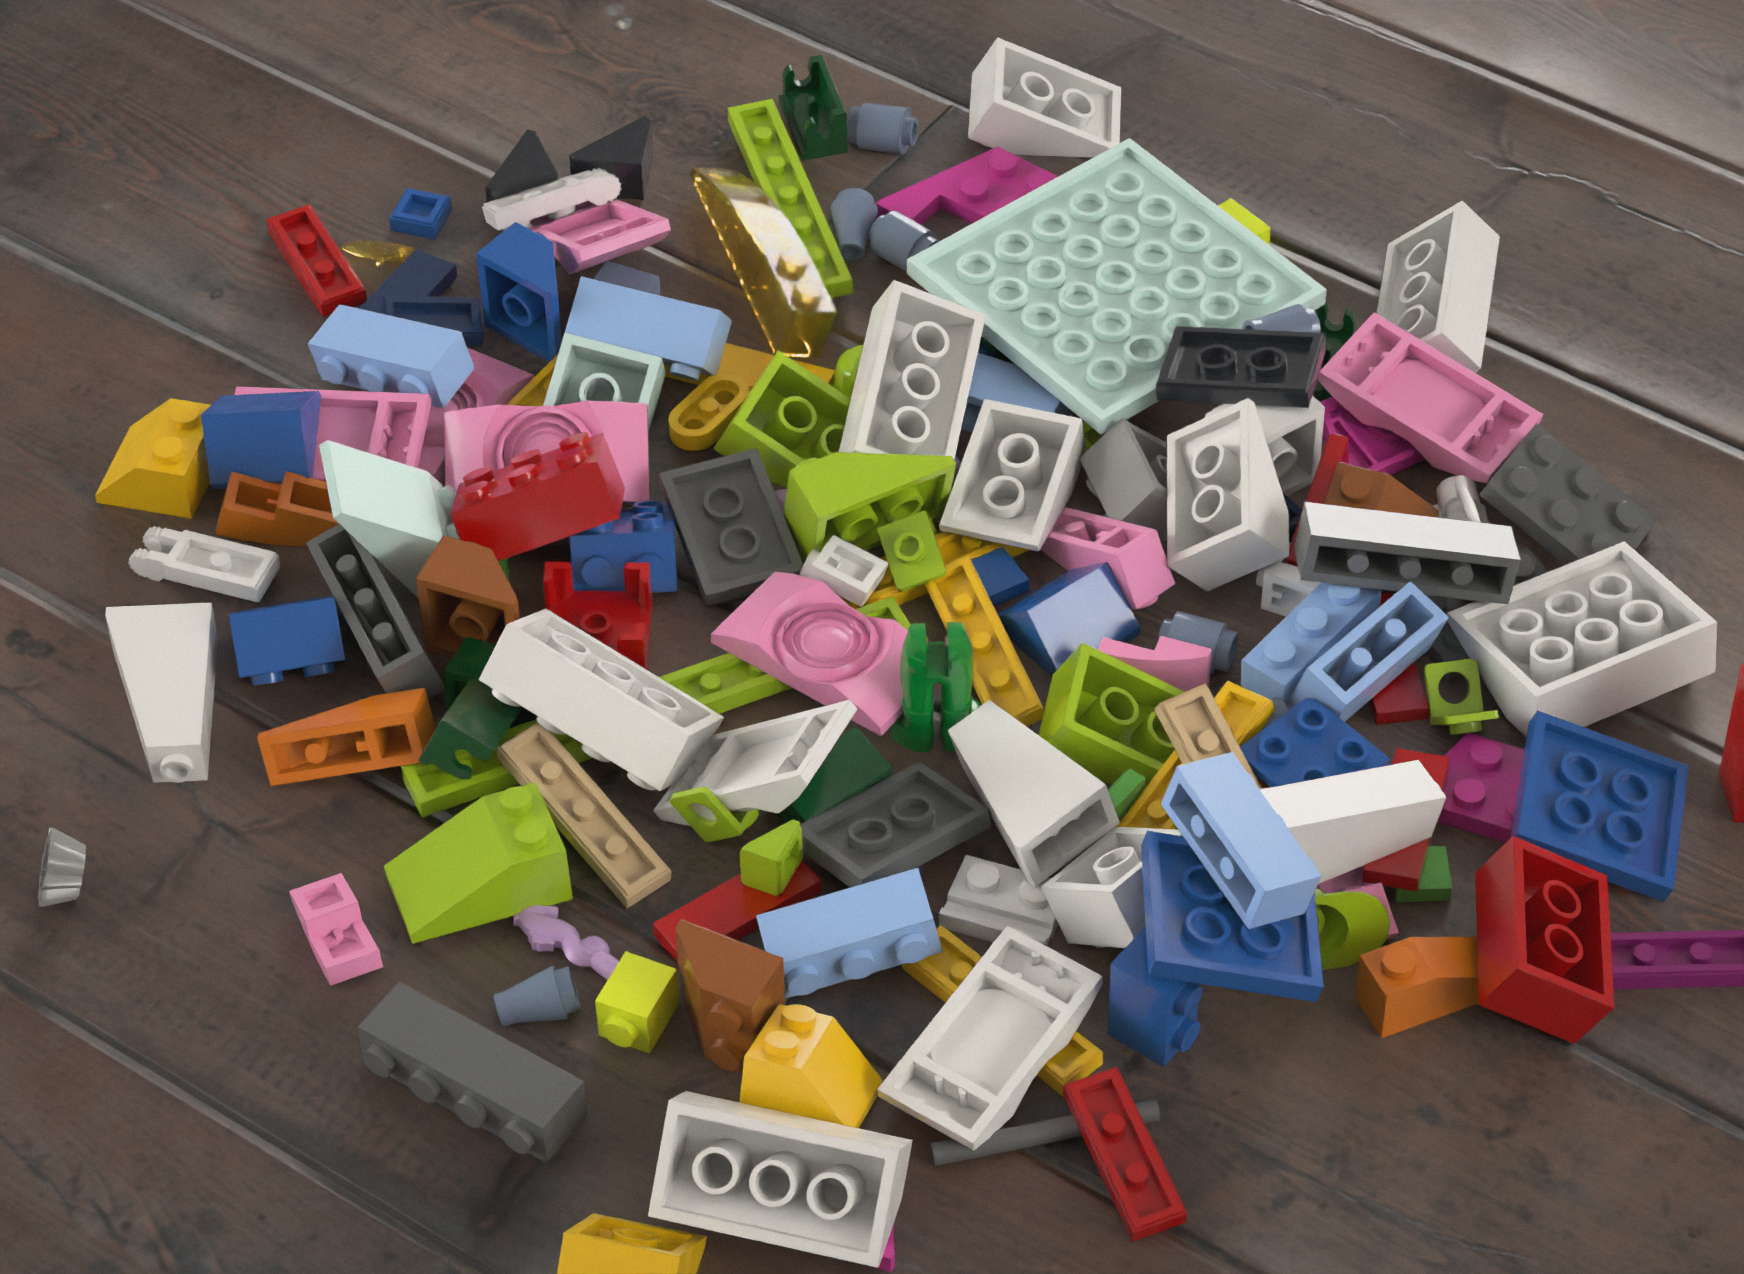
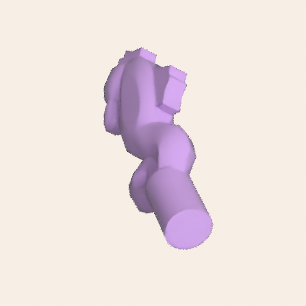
[512,905,619,980]

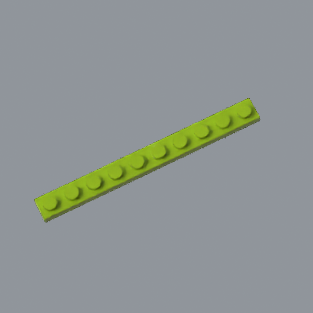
[401,596,911,817]

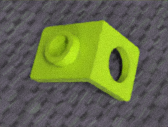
[877,510,947,592]
[1424,658,1499,735]
[669,786,759,843]

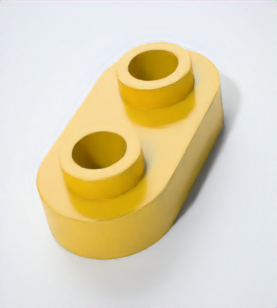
[668,373,749,451]

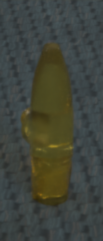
[342,240,416,266]

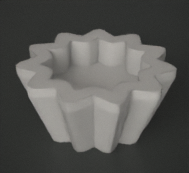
[37,827,86,907]

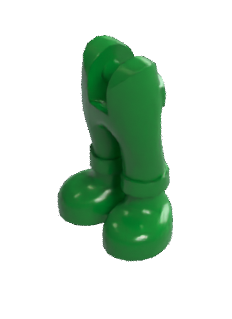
[888,622,982,752]

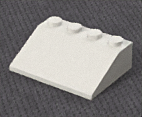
[1447,541,1717,737]

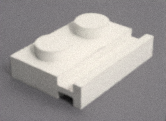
[939,855,1059,946]

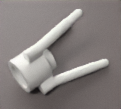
[1433,475,1490,524]

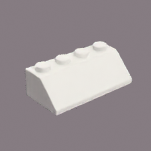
[1377,201,1500,373]
[839,280,986,459]
[479,609,724,791]
[648,1091,913,1267]

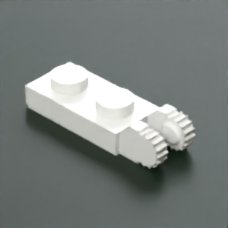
[482,168,622,231]
[128,526,280,603]

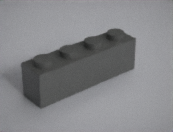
[1294,502,1521,604]
[306,524,445,700]
[357,981,588,1163]

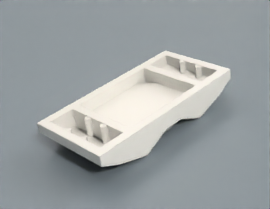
[654,700,857,826]
[877,925,1103,1150]

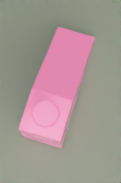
[1040,507,1175,609]

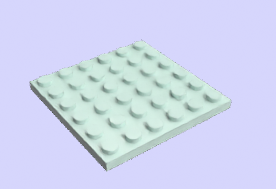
[907,138,1327,434]

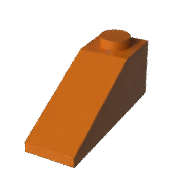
[257,688,436,786]
[1355,937,1479,1039]

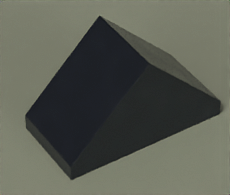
[569,115,654,200]
[485,129,558,202]

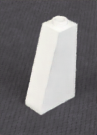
[105,602,218,783]
[948,700,1120,887]
[1260,760,1446,884]

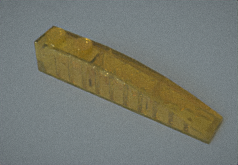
[690,167,837,358]

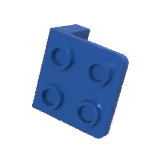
[570,500,677,593]
[1240,698,1390,788]

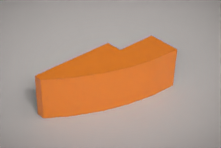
[215,471,339,547]

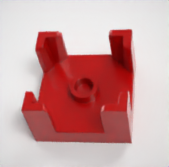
[543,562,653,670]

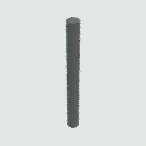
[929,1098,1160,1167]

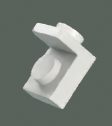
[800,535,888,607]
[1256,543,1321,616]

